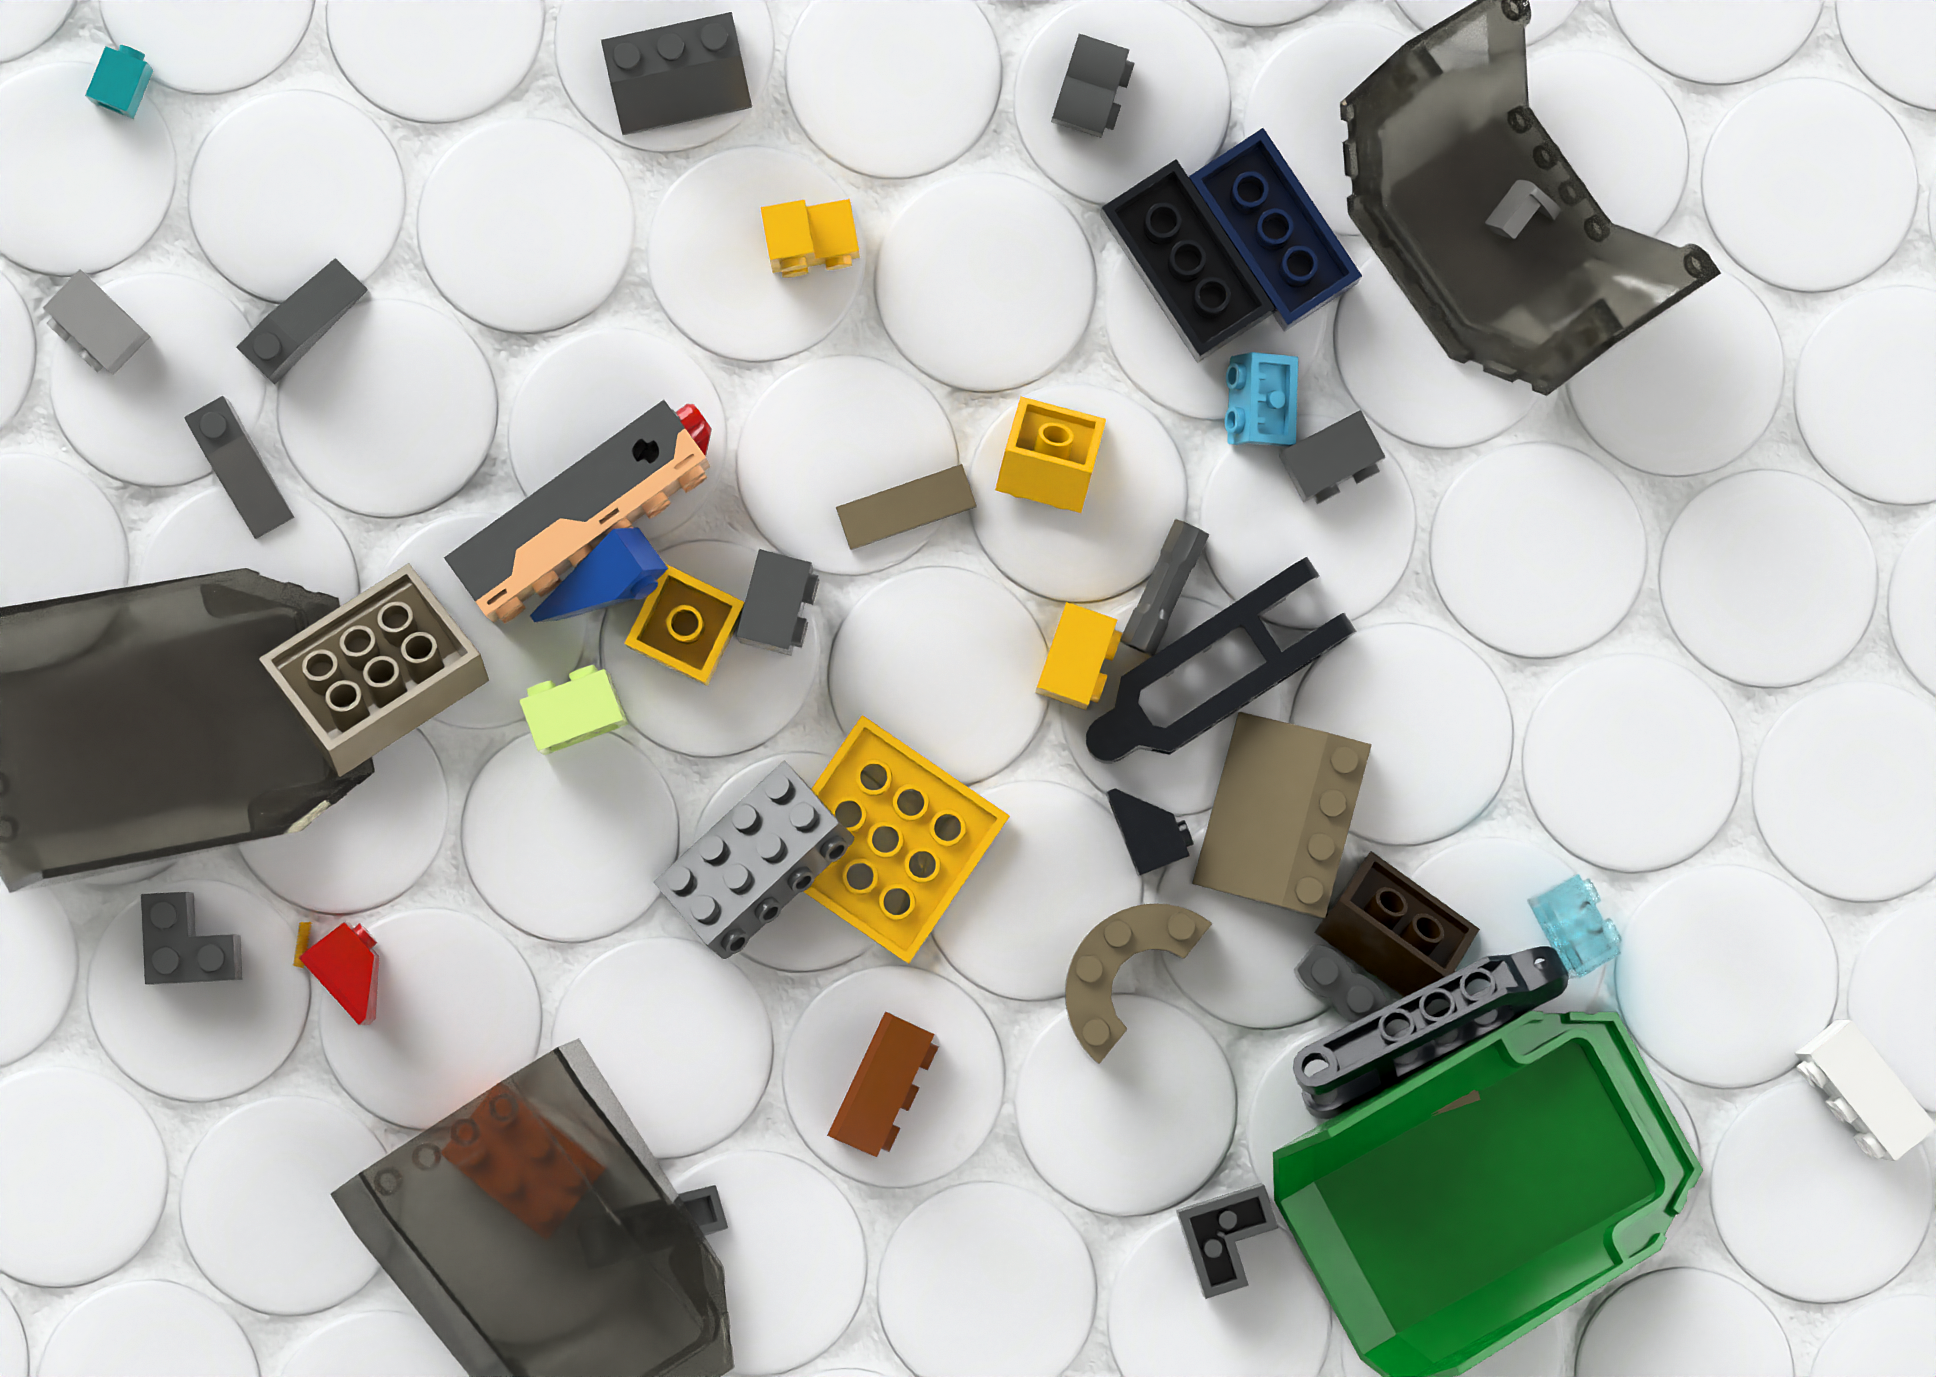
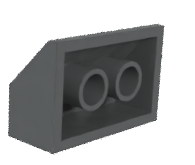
[601,12,752,135]

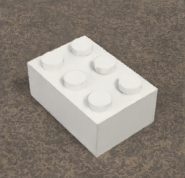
[1795,1020,1936,1161]

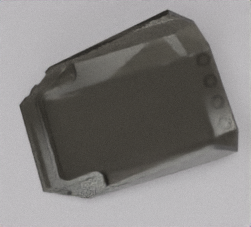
[0,568,375,893]
[330,1038,735,1377]

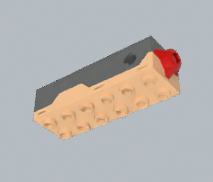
[444,400,712,623]

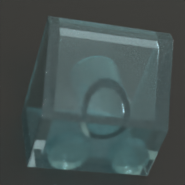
[1527,874,1622,979]

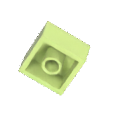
[519,665,628,755]

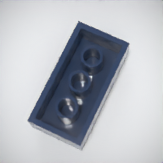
[1189,128,1362,332]

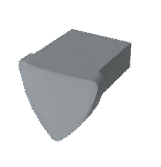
[1484,180,1562,239]

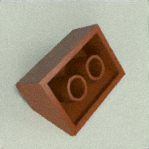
[827,1011,939,1157]

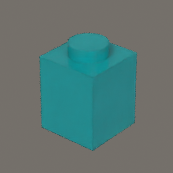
[85,45,153,119]

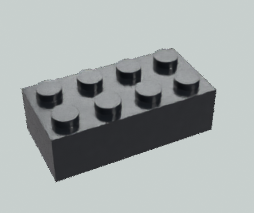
[1100,159,1275,363]

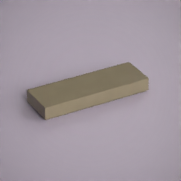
[836,464,977,550]

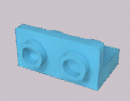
[1225,352,1298,447]

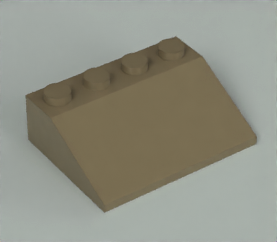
[259,563,489,777]
[1192,712,1372,919]

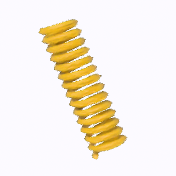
[293,922,312,968]

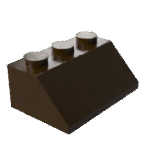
[1314,851,1480,1008]

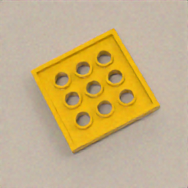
[803,715,1010,964]

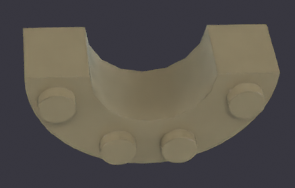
[1065,903,1213,1064]

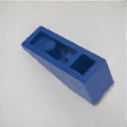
[530,527,668,623]

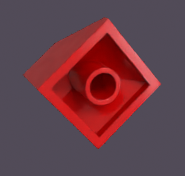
[299,922,379,1025]

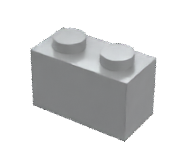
[43,270,151,375]

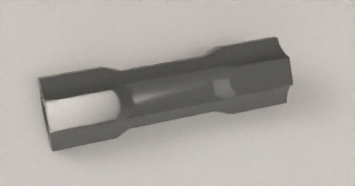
[1120,519,1210,656]

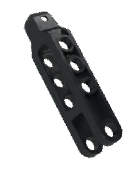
[1086,557,1357,764]
[1293,946,1569,1120]

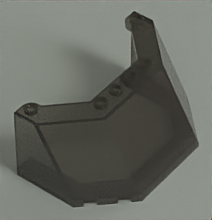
[1340,0,1721,396]

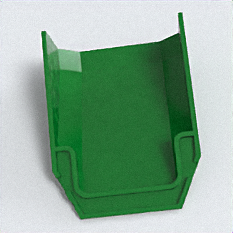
[1273,1011,1703,1377]

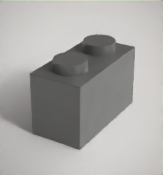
[1279,410,1386,504]

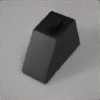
[1105,788,1194,876]

